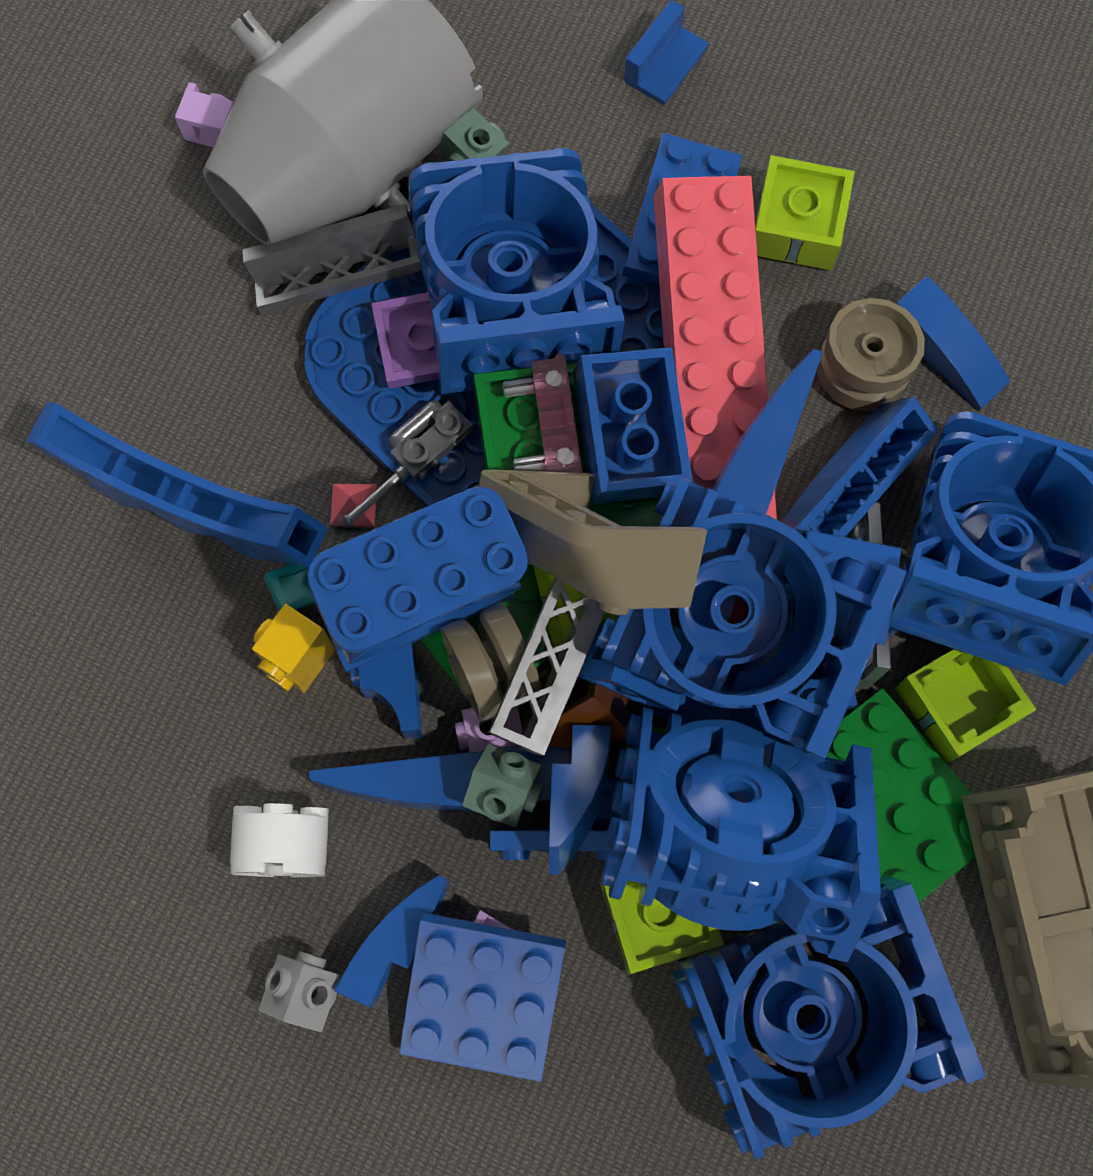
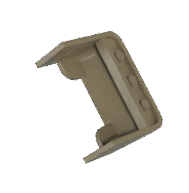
[479,470,708,615]

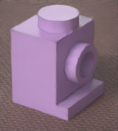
[175,82,233,147]
[455,706,522,752]

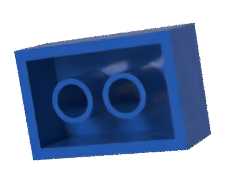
[572,347,693,505]

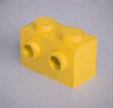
[252,603,335,693]

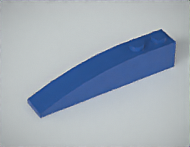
[700,349,823,620]
[773,396,939,602]
[309,746,572,817]

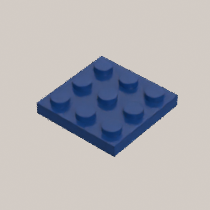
[399,913,566,1082]

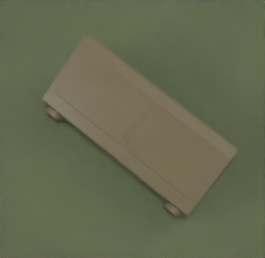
[961,770,1093,1088]

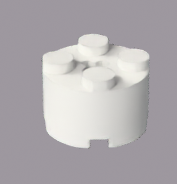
[230,803,329,877]

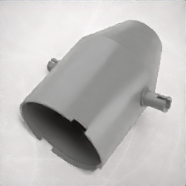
[203,0,483,245]

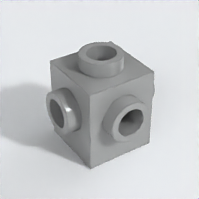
[258,951,341,1033]

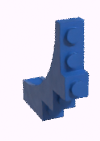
[26,402,328,568]

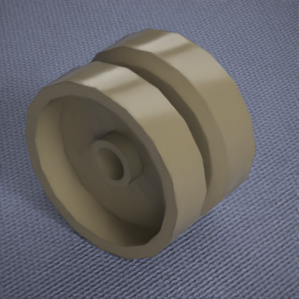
[816,298,925,412]
[440,601,542,723]

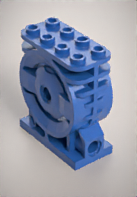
[408,148,625,394]
[889,411,1093,686]
[596,476,907,758]
[308,486,528,673]
[601,707,881,962]
[671,875,986,1160]

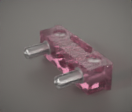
[502,353,582,473]

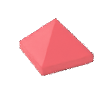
[330,484,377,528]

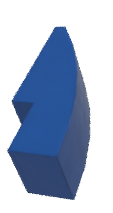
[897,276,1010,411]
[549,725,611,875]
[335,876,451,1008]

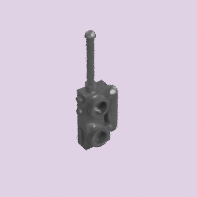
[343,400,474,526]

